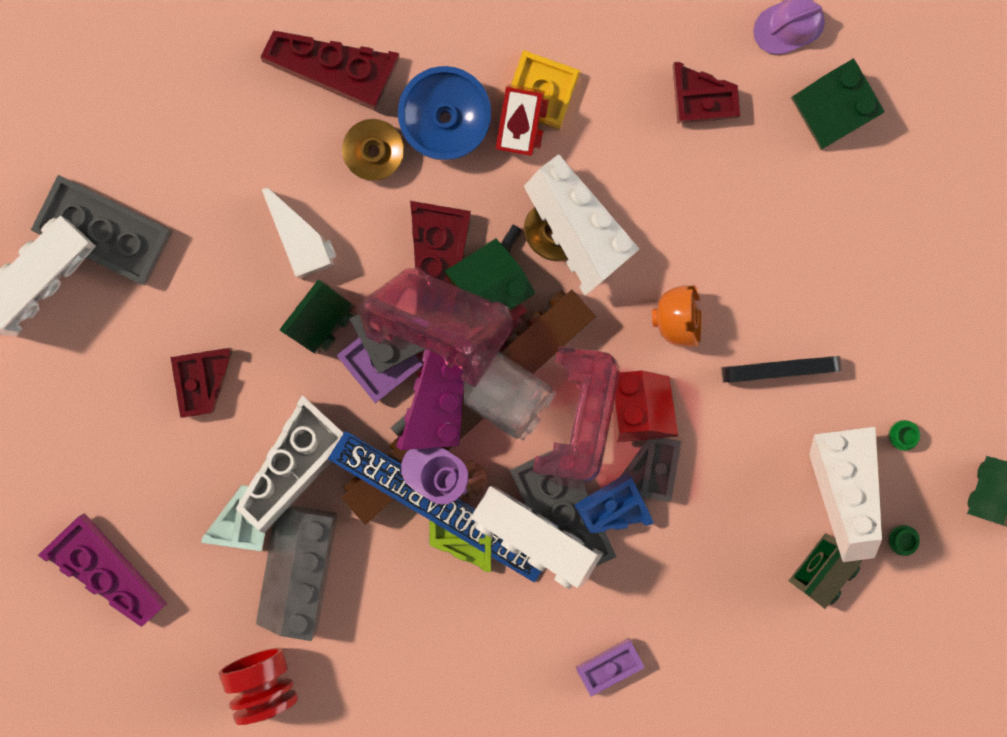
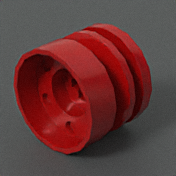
[218,648,298,725]

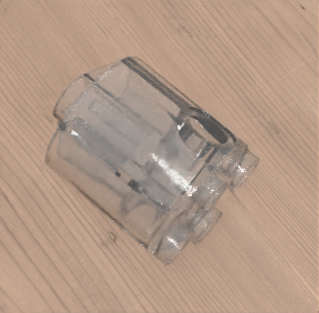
[463,352,557,441]

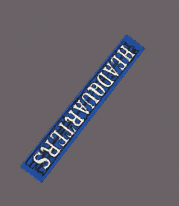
[328,431,542,582]

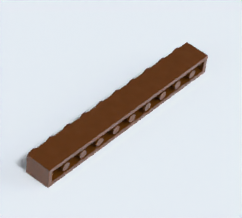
[340,289,597,525]

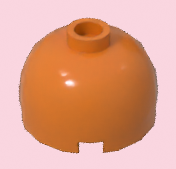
[652,285,702,347]

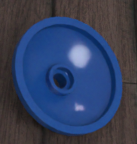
[398,66,491,161]

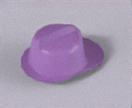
[753,0,825,55]
[401,447,468,505]

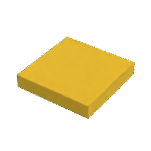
[511,50,581,130]

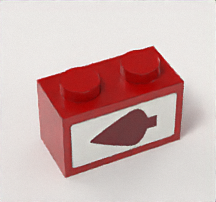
[496,84,549,156]

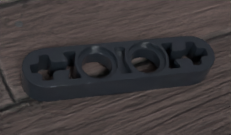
[721,356,842,383]

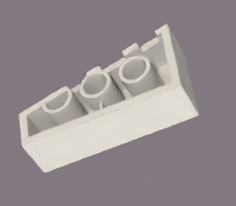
[524,154,639,296]
[0,216,96,337]
[236,395,343,533]
[809,427,882,562]
[470,486,604,589]

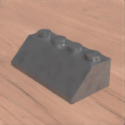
[256,505,337,641]

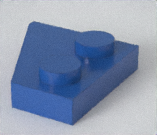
[574,473,654,533]

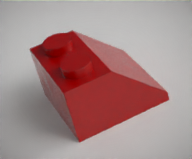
[609,370,678,443]

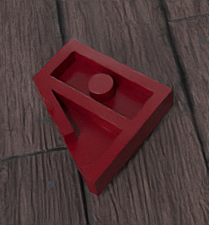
[672,62,740,124]
[170,348,233,418]

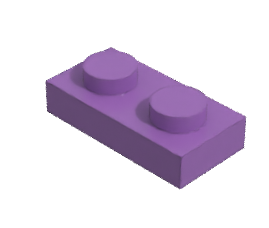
[576,638,645,697]

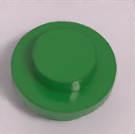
[888,420,920,451]
[888,525,920,556]

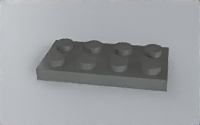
[31,175,173,286]
[510,444,616,566]

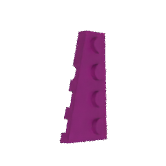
[396,320,468,450]
[37,513,167,627]

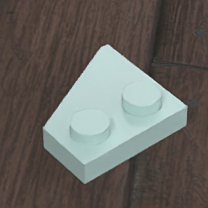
[201,485,265,551]

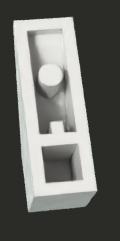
[262,187,336,279]

